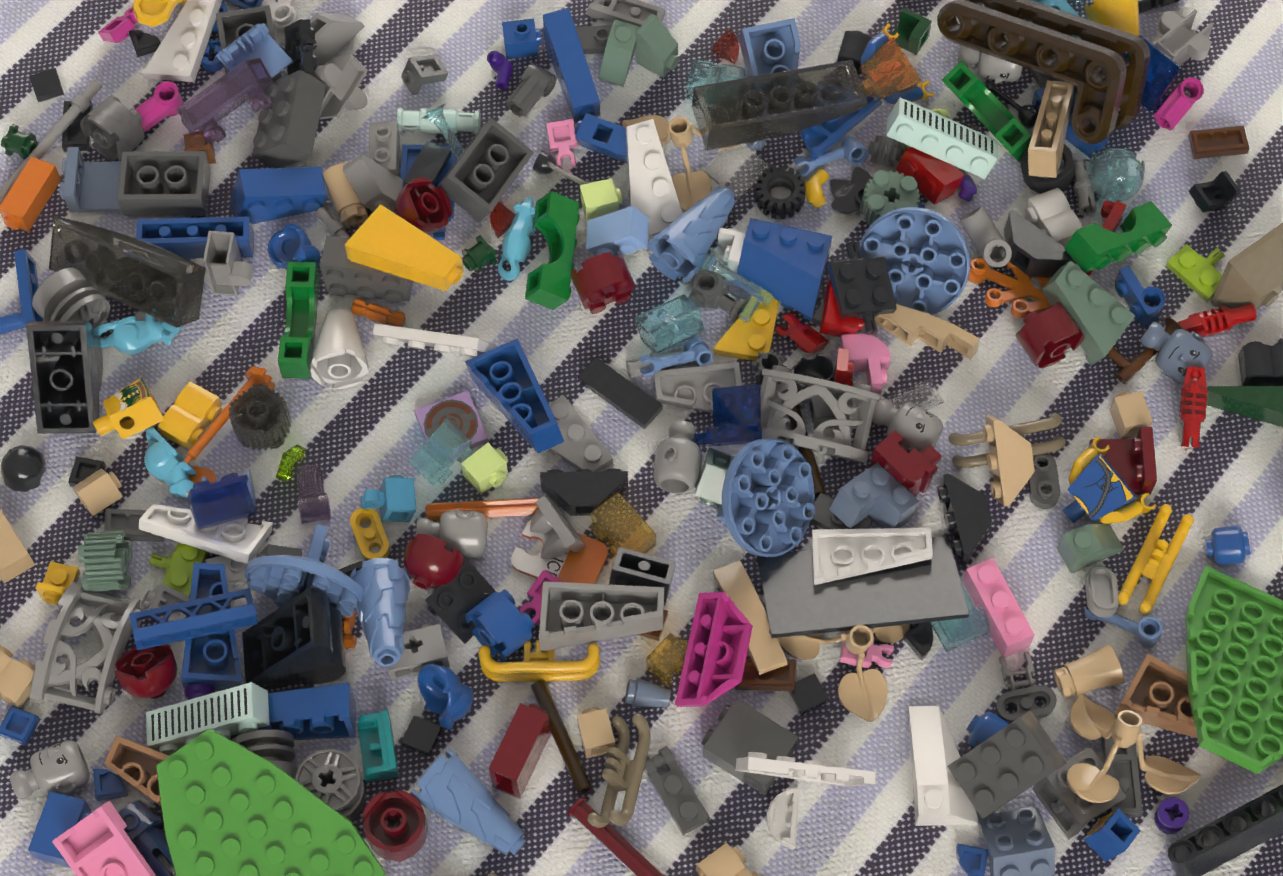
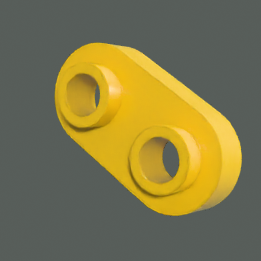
[350,508,390,561]

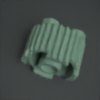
[860,170,920,224]
[78,530,133,591]

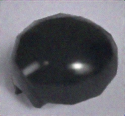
[791,354,836,392]
[1,445,46,492]

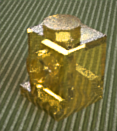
[646,633,688,687]

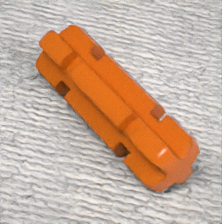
[351,298,406,327]

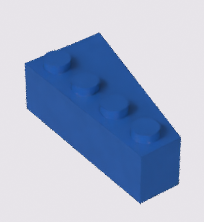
[465,338,564,453]
[181,562,243,691]
[231,683,356,740]

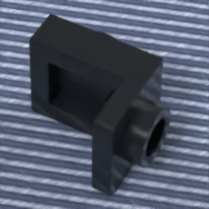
[1188,171,1240,213]

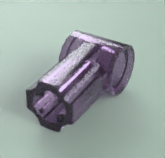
[296,463,331,524]

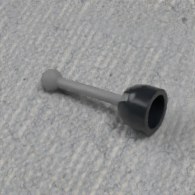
[533,150,592,185]

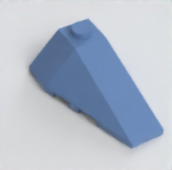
[738,18,801,134]

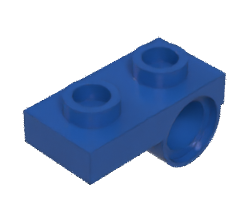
[1114,265,1166,328]

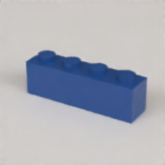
[136,216,254,261]

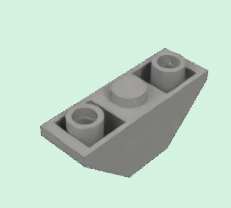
[310,13,365,76]

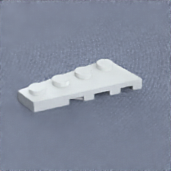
[143,0,222,82]
[626,119,683,237]
[373,323,499,357]
[139,504,273,564]
[812,528,933,585]
[735,752,876,787]

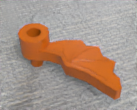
[343,611,357,648]

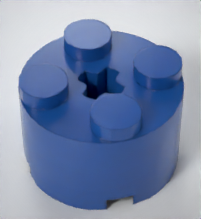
[465,589,535,661]

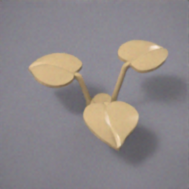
[622,109,750,211]
[778,624,910,722]
[1066,694,1201,803]

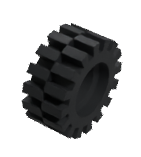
[755,165,806,220]

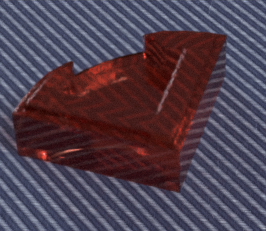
[713,29,739,65]
[490,202,516,238]

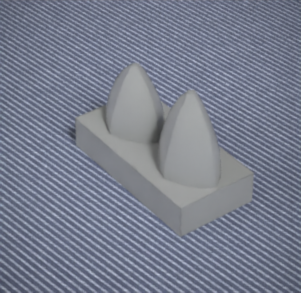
[530,495,586,559]

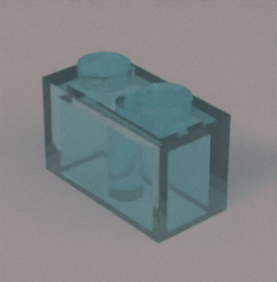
[634,294,705,353]

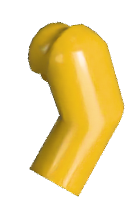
[805,169,829,208]

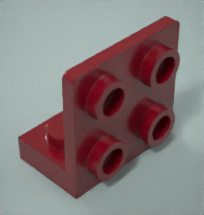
[1089,427,1157,495]

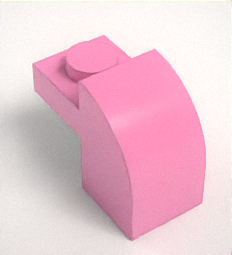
[840,333,891,396]

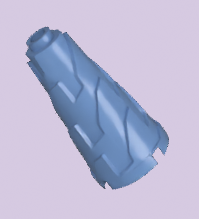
[647,187,736,282]
[350,558,410,667]
[411,749,526,855]

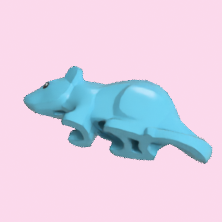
[498,197,535,281]
[93,311,186,355]
[144,426,202,499]

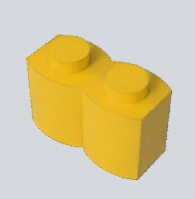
[158,381,222,450]

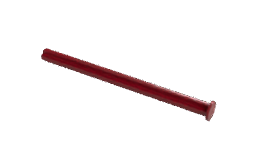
[567,796,664,876]

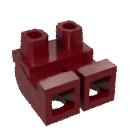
[869,430,942,497]

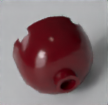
[395,177,452,235]
[403,534,465,590]
[114,644,178,699]

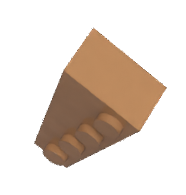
[104,735,169,807]

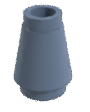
[625,677,671,707]

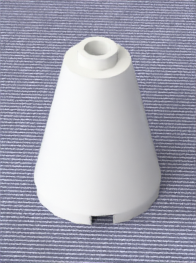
[310,309,368,389]

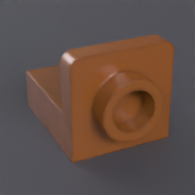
[183,130,216,164]

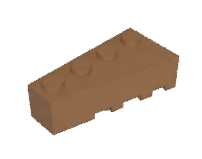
[1115,653,1197,738]

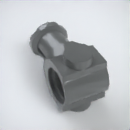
[688,267,748,320]

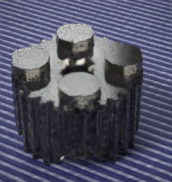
[229,384,291,451]

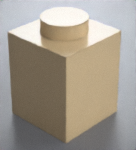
[1110,391,1153,439]
[72,468,123,516]
[577,707,615,759]

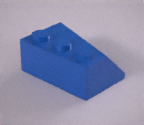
[736,218,832,322]

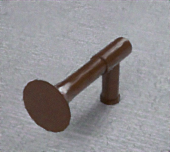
[1106,317,1183,384]

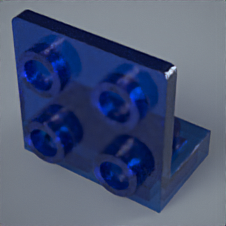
[1126,35,1181,111]
[694,384,762,446]

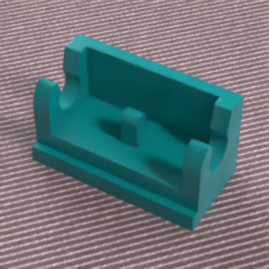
[357,710,399,783]

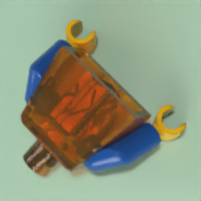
[852,24,935,104]

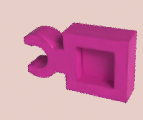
[98,6,138,43]
[519,570,564,626]

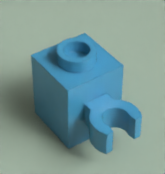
[360,475,416,522]

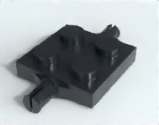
[284,19,317,76]
[828,241,897,335]

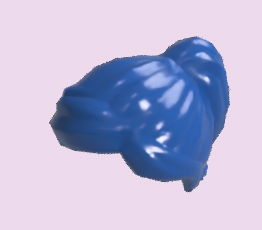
[267,224,321,269]
[417,663,474,729]

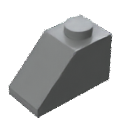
[343,154,403,211]

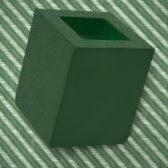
[892,8,932,55]

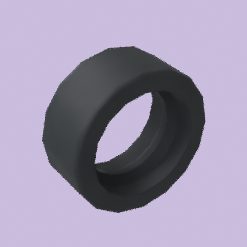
[1021,144,1075,194]

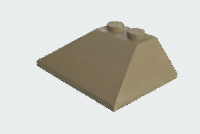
[1211,223,1283,310]

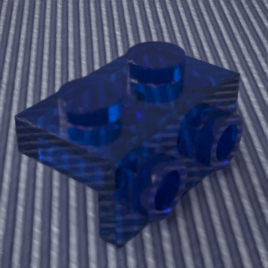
[187,473,256,530]

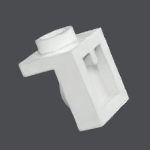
[718,228,746,275]

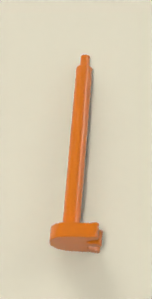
[184,366,276,464]

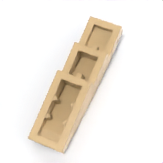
[875,304,980,360]
[713,561,788,675]

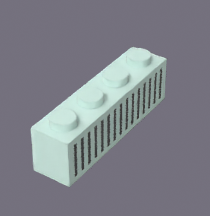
[886,97,998,179]
[146,682,270,756]

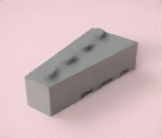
[539,582,664,652]

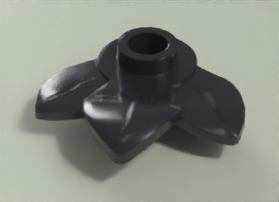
[830,167,872,214]

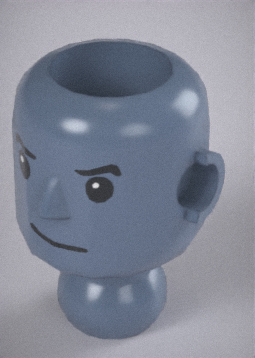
[1140,322,1213,383]

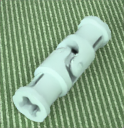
[397,108,481,134]

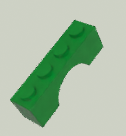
[941,61,1032,162]
[525,191,580,310]
[1064,201,1172,273]
[278,262,320,379]

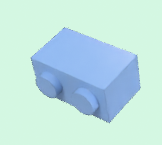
[586,206,649,257]

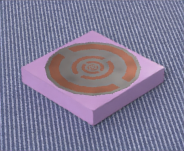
[414,390,489,462]

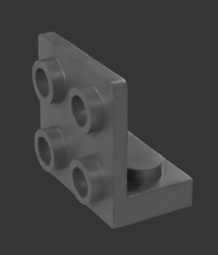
[1032,748,1126,839]

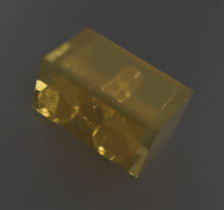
[591,492,656,557]

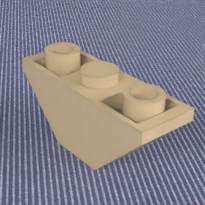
[983,415,1035,506]

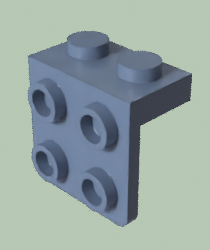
[59,147,122,212]
[978,807,1055,876]

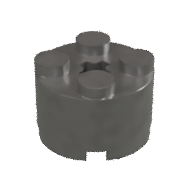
[80,95,145,161]

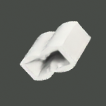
[1025,188,1083,247]

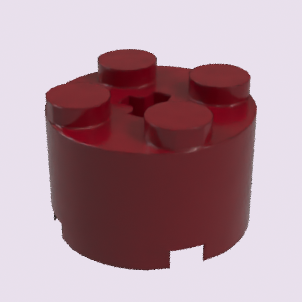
[570,252,635,314]
[1015,302,1084,368]
[363,790,428,862]

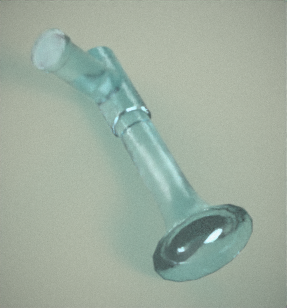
[422,103,464,159]
[698,247,774,322]

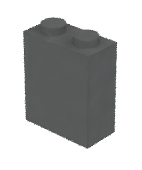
[701,698,799,796]

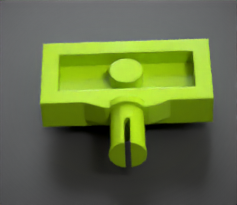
[1166,244,1225,303]
[149,542,208,597]

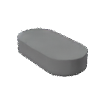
[1085,566,1119,618]

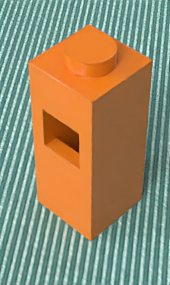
[0,156,61,232]

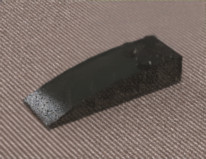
[692,60,868,150]
[49,216,206,328]

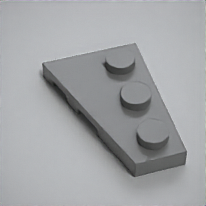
[654,362,746,420]
[549,395,613,472]

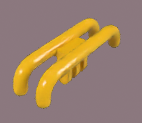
[1117,504,1194,616]
[478,640,600,682]

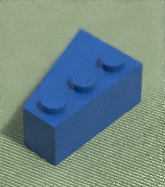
[230,167,327,224]

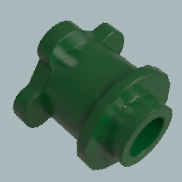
[1,124,38,159]
[462,235,497,273]

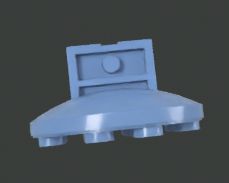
[858,207,970,315]
[717,438,815,557]
[245,524,364,616]

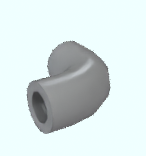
[960,206,1012,267]

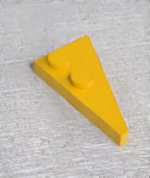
[714,293,780,361]

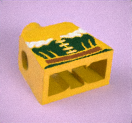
[92,377,165,439]

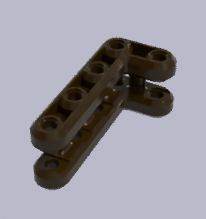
[937,0,1151,145]

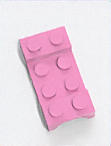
[52,801,156,876]

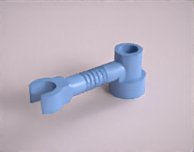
[793,136,869,177]
[639,337,713,376]
[1084,609,1163,648]

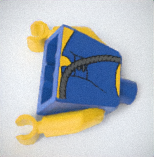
[1063,437,1156,524]

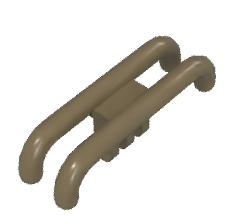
[949,413,1065,468]
[587,713,651,828]

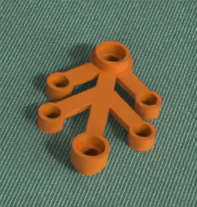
[968,258,1051,319]

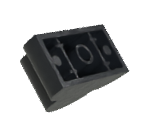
[26,321,103,434]
[242,587,346,690]

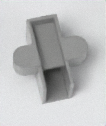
[1150,9,1213,77]
[314,54,368,120]
[189,231,254,296]

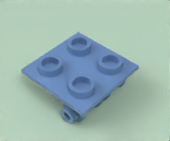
[216,23,293,95]

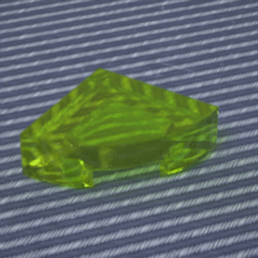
[275,444,306,482]

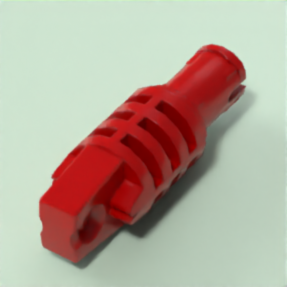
[1178,303,1257,337]
[1179,367,1208,448]

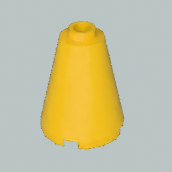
[1084,0,1140,61]

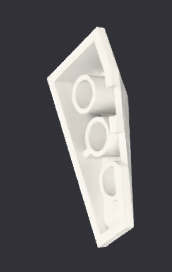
[908,706,978,826]

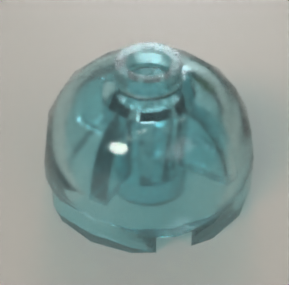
[1088,148,1145,202]

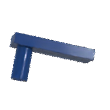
[0,249,43,335]

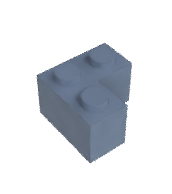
[829,463,920,529]

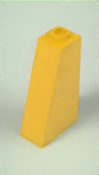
[344,204,464,291]

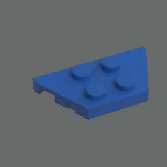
[790,79,884,160]

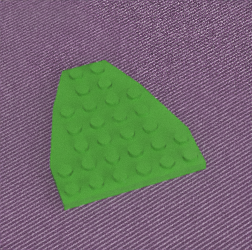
[1185,565,1283,774]
[156,729,387,876]

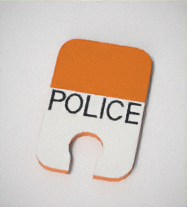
[511,520,608,584]

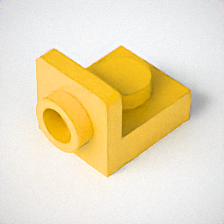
[35,562,81,605]

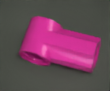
[1153,77,1204,131]
[134,81,184,132]

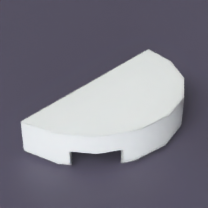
[766,787,800,849]

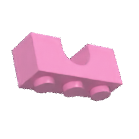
[963,558,1035,658]

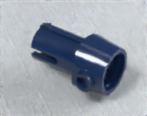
[118,800,174,876]

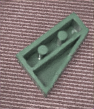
[1041,261,1135,366]

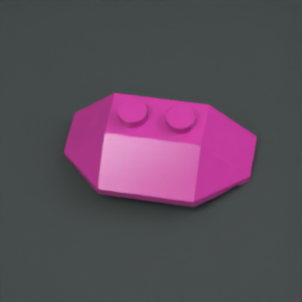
[675,592,753,707]

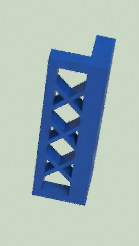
[129,588,258,650]

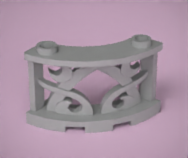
[746,365,880,463]
[30,582,143,714]

